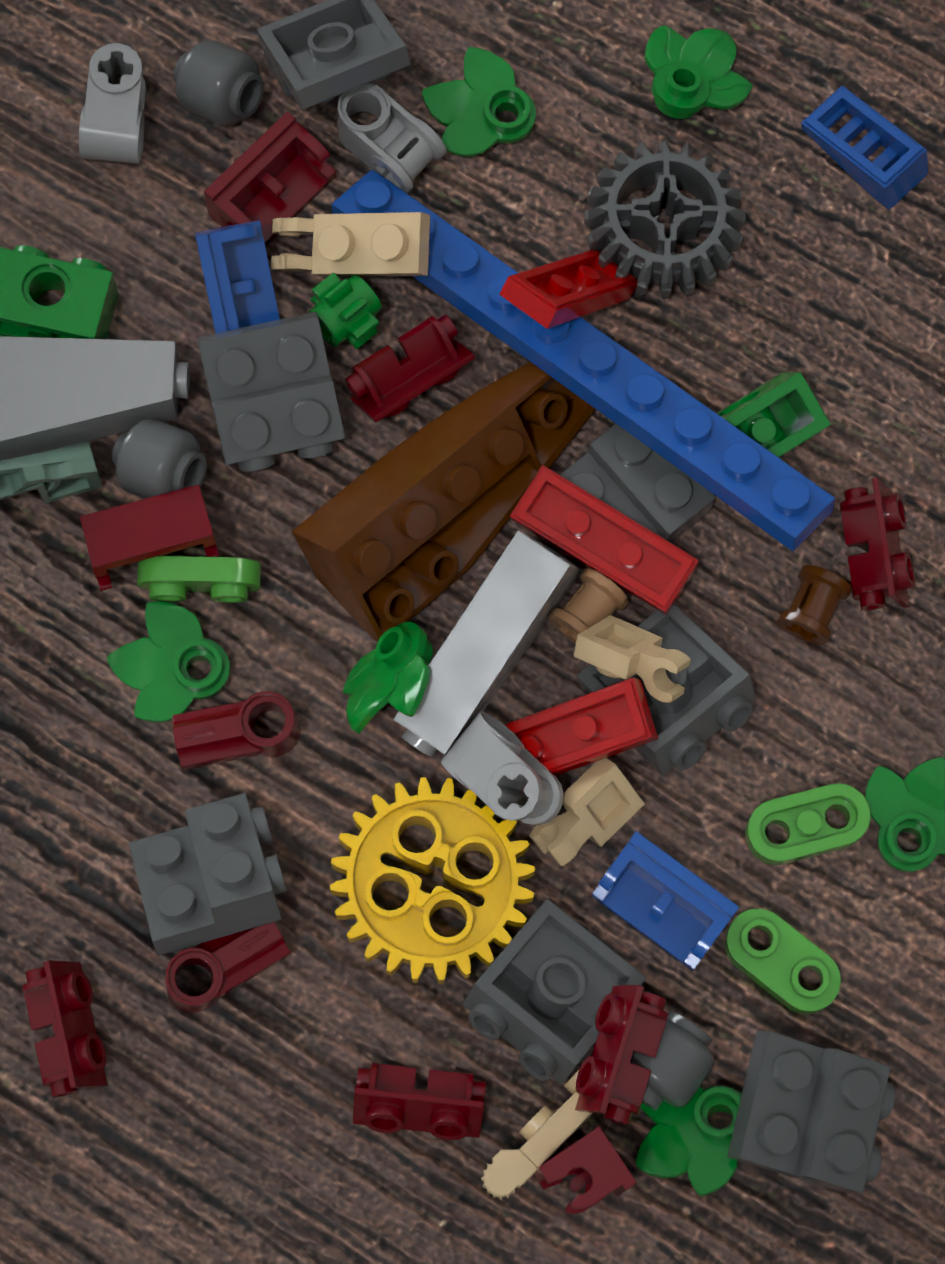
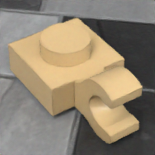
[574,615,691,703]
[529,758,645,866]

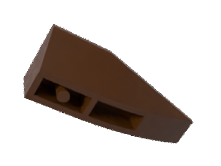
[292,361,595,642]

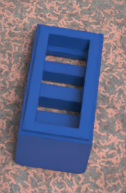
[801,85,928,209]

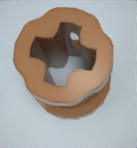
[548,568,629,644]

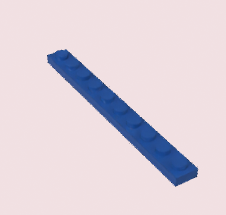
[331,169,835,551]

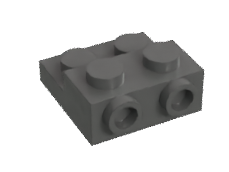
[257,0,411,110]
[197,312,345,472]
[560,424,715,543]
[576,604,756,776]
[129,792,287,956]
[462,899,646,1085]
[727,1031,895,1193]

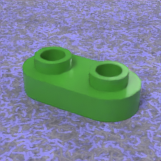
[137,556,261,603]
[745,783,871,865]
[724,908,841,1014]

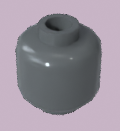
[174,40,264,126]
[112,419,207,499]
[630,1011,715,1111]

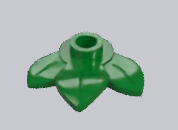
[644,25,753,119]
[422,47,536,157]
[107,601,230,723]
[342,621,433,734]
[865,757,945,873]
[636,1086,742,1197]

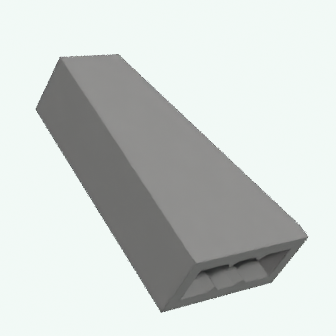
[0,336,190,461]
[393,530,583,757]

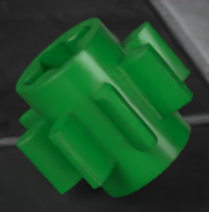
[307,272,382,350]

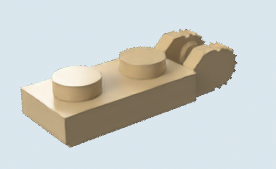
[271,212,430,277]
[481,1069,593,1200]

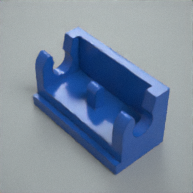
[195,220,280,333]
[591,831,739,972]

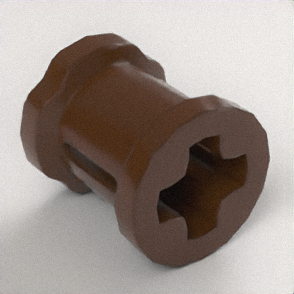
[777,565,852,645]

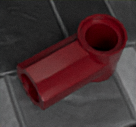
[172,691,300,770]
[165,922,291,1013]

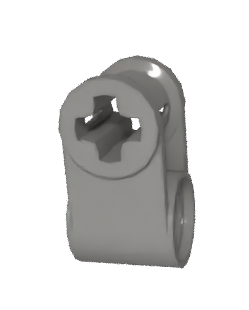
[79,43,146,164]
[337,82,447,194]
[441,711,564,825]

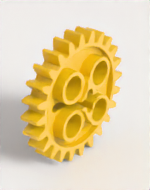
[330,777,535,984]

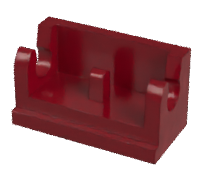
[204,111,336,246]
[79,484,219,591]
[533,1126,637,1214]

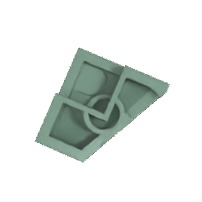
[0,440,103,504]

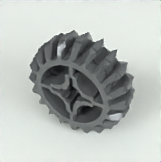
[584,138,745,300]

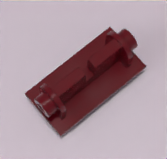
[345,314,475,423]
[839,478,915,611]
[22,960,108,1098]
[575,985,669,1126]
[352,1062,486,1140]

